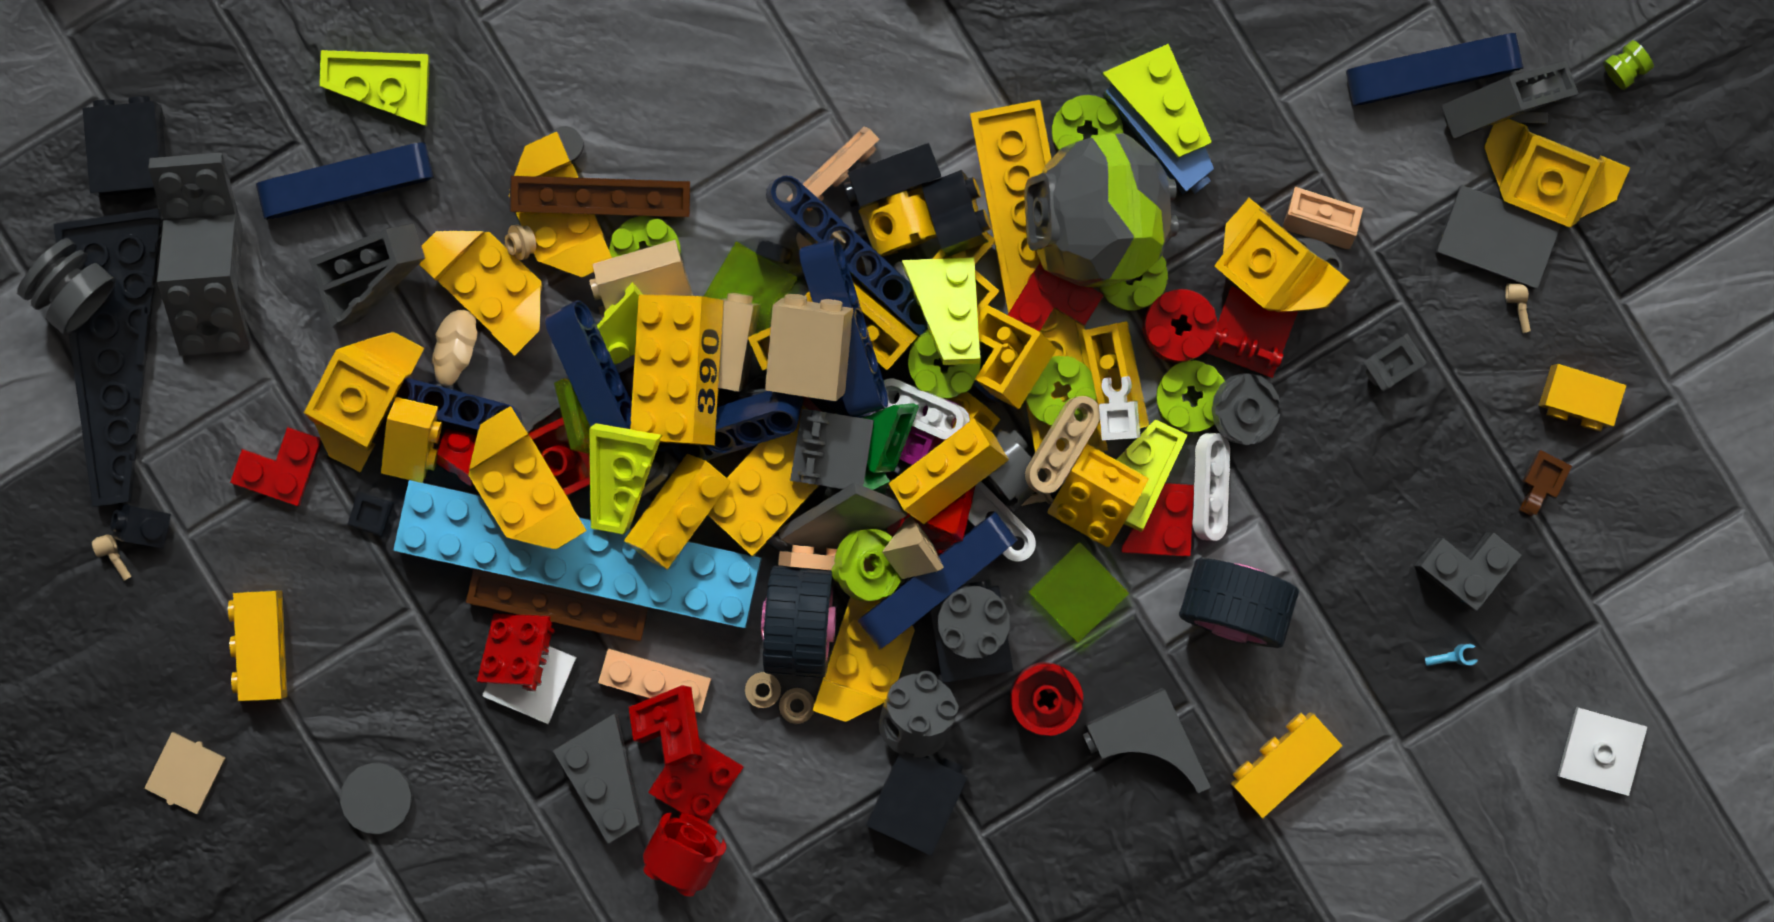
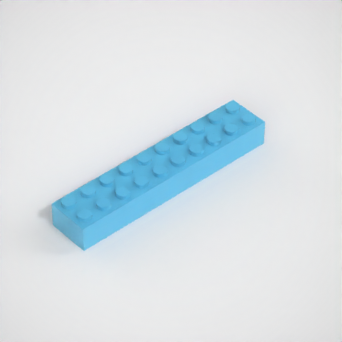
[393,480,762,628]

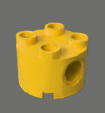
[859,187,937,257]

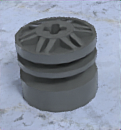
[17,238,116,335]

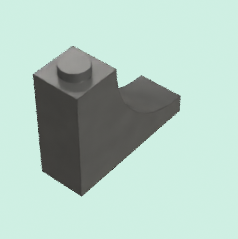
[1441,61,1579,139]
[1083,688,1211,793]

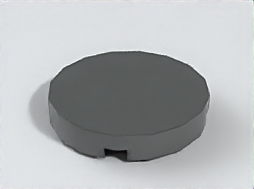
[1212,373,1280,445]
[340,762,413,834]

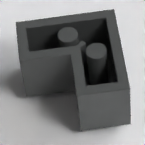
[1414,532,1522,611]

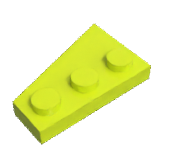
[1102,44,1212,158]
[319,50,430,127]
[902,257,980,365]
[597,282,643,365]
[1116,419,1187,532]
[589,423,662,534]

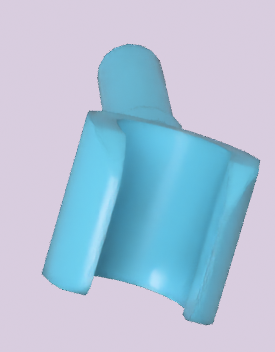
[1425,644,1478,666]

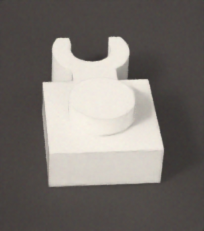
[1099,376,1140,440]

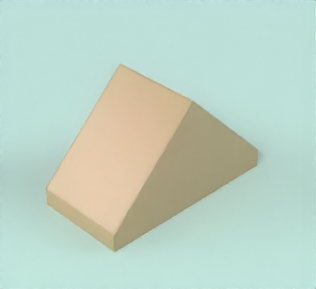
[882,516,944,579]

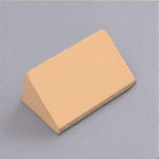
[1283,187,1363,249]

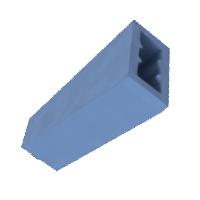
[1103,46,1214,194]

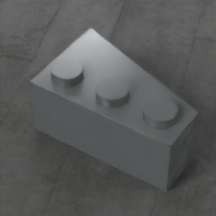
[310,224,425,328]
[553,712,642,843]

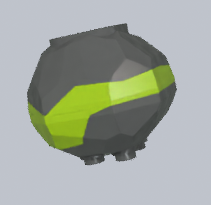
[1024,133,1179,287]

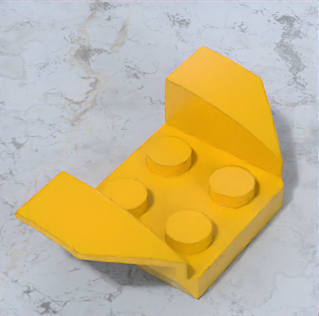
[1484,119,1630,228]
[509,132,612,277]
[1214,198,1350,312]
[419,231,543,356]
[304,332,425,472]
[468,406,587,549]
[812,597,915,722]

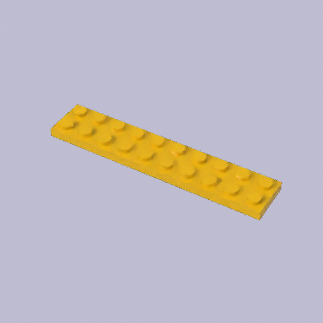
[970,100,1108,454]

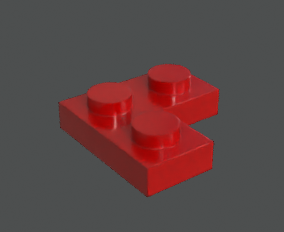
[1008,261,1103,331]
[230,427,322,506]
[629,685,702,766]

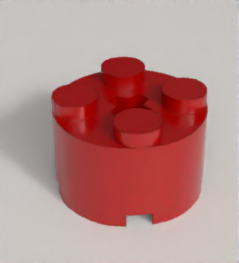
[1142,289,1217,363]
[1010,662,1083,736]
[643,813,726,897]

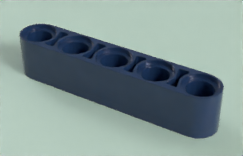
[1346,33,1524,106]
[256,142,434,220]
[799,238,888,417]
[545,300,632,429]
[390,378,522,430]
[654,391,803,463]
[857,512,1017,650]

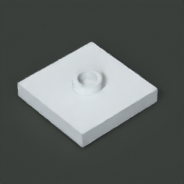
[482,646,577,724]
[1557,707,1647,796]

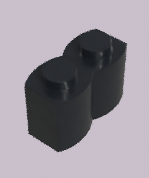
[922,170,991,257]

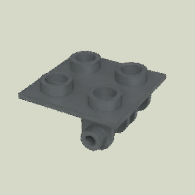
[790,409,874,489]

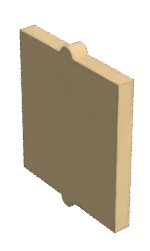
[144,732,226,814]

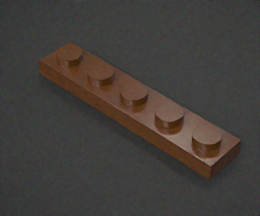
[509,176,690,217]
[466,568,649,641]

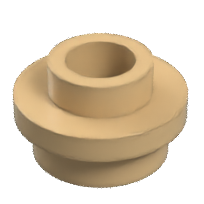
[505,224,536,260]
[745,672,781,708]
[779,688,815,724]

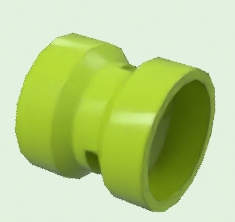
[1603,40,1654,90]

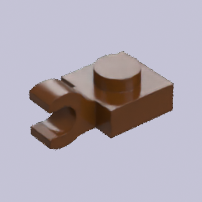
[1519,450,1572,516]

